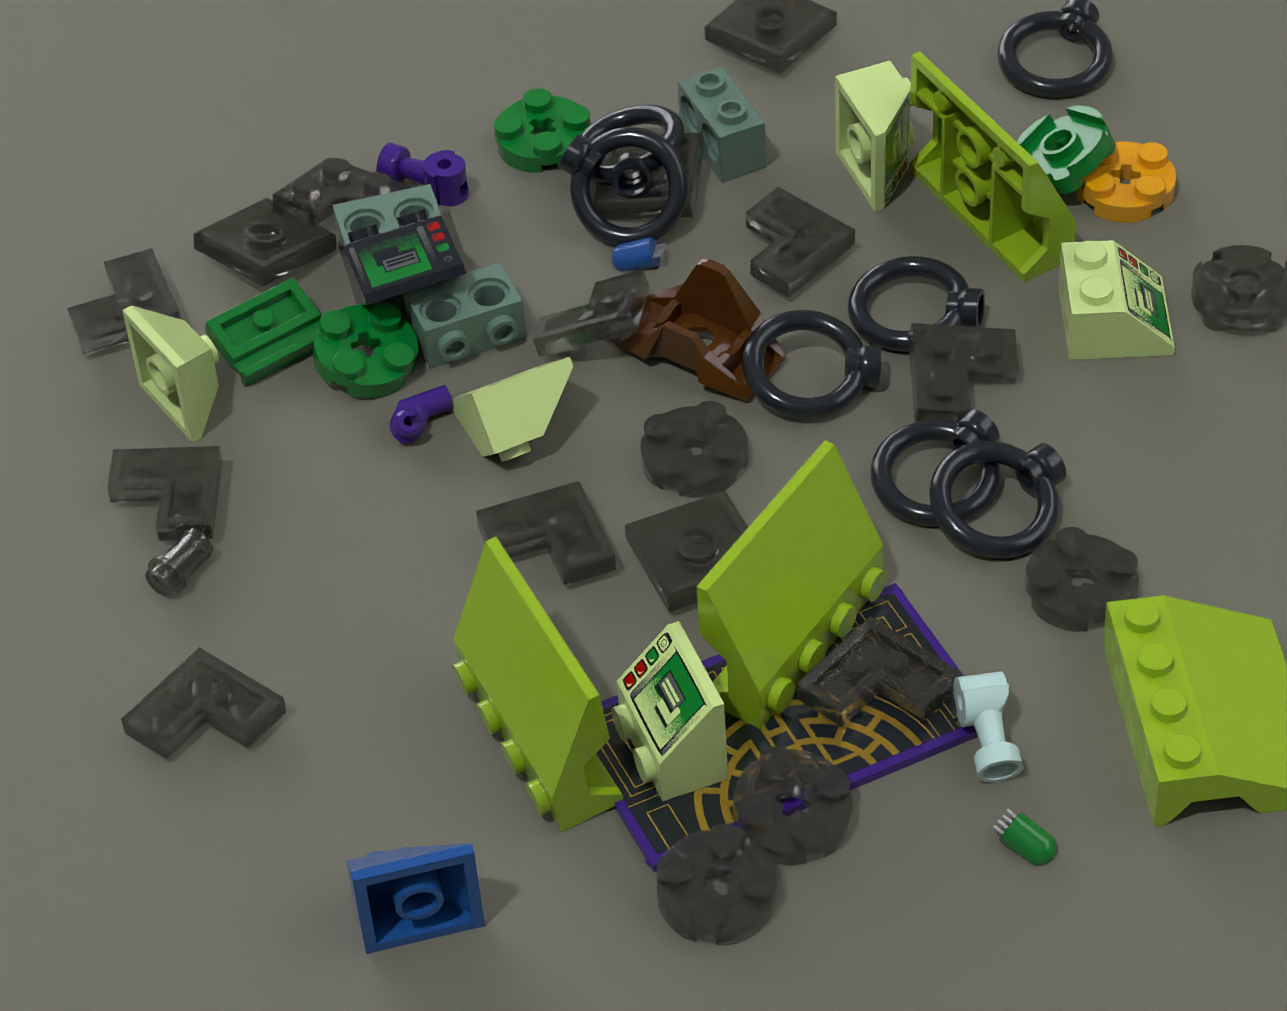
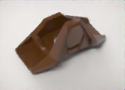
[613,259,785,402]

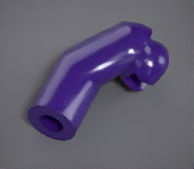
[389,385,453,443]

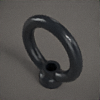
[997,0,1113,98]
[581,105,685,199]
[559,127,689,246]
[848,256,985,352]
[742,310,881,419]
[870,409,1001,527]
[929,441,1066,558]

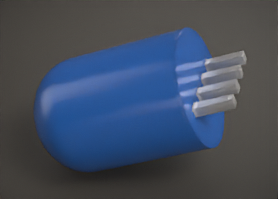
[611,237,666,272]

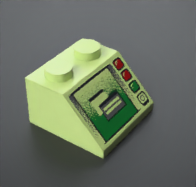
[835,61,915,212]
[1058,240,1175,360]
[612,621,728,802]

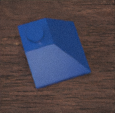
[346,843,485,954]

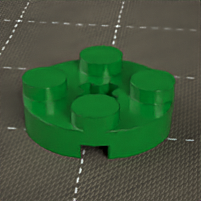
[494,88,591,173]
[1017,105,1116,194]
[313,302,418,398]

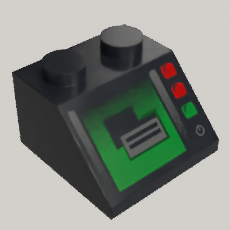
[338,209,466,305]

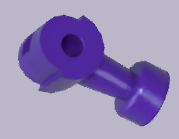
[376,142,469,207]

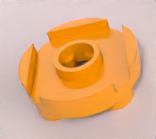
[1075,142,1176,223]

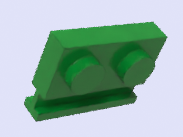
[205,277,321,387]

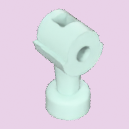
[954,671,1024,783]

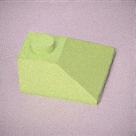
[122,305,219,443]
[452,357,573,462]

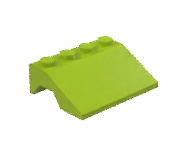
[909,51,1077,283]
[697,440,887,730]
[452,537,623,832]
[1103,595,1287,827]

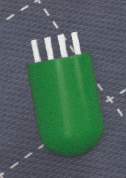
[993,809,1057,866]

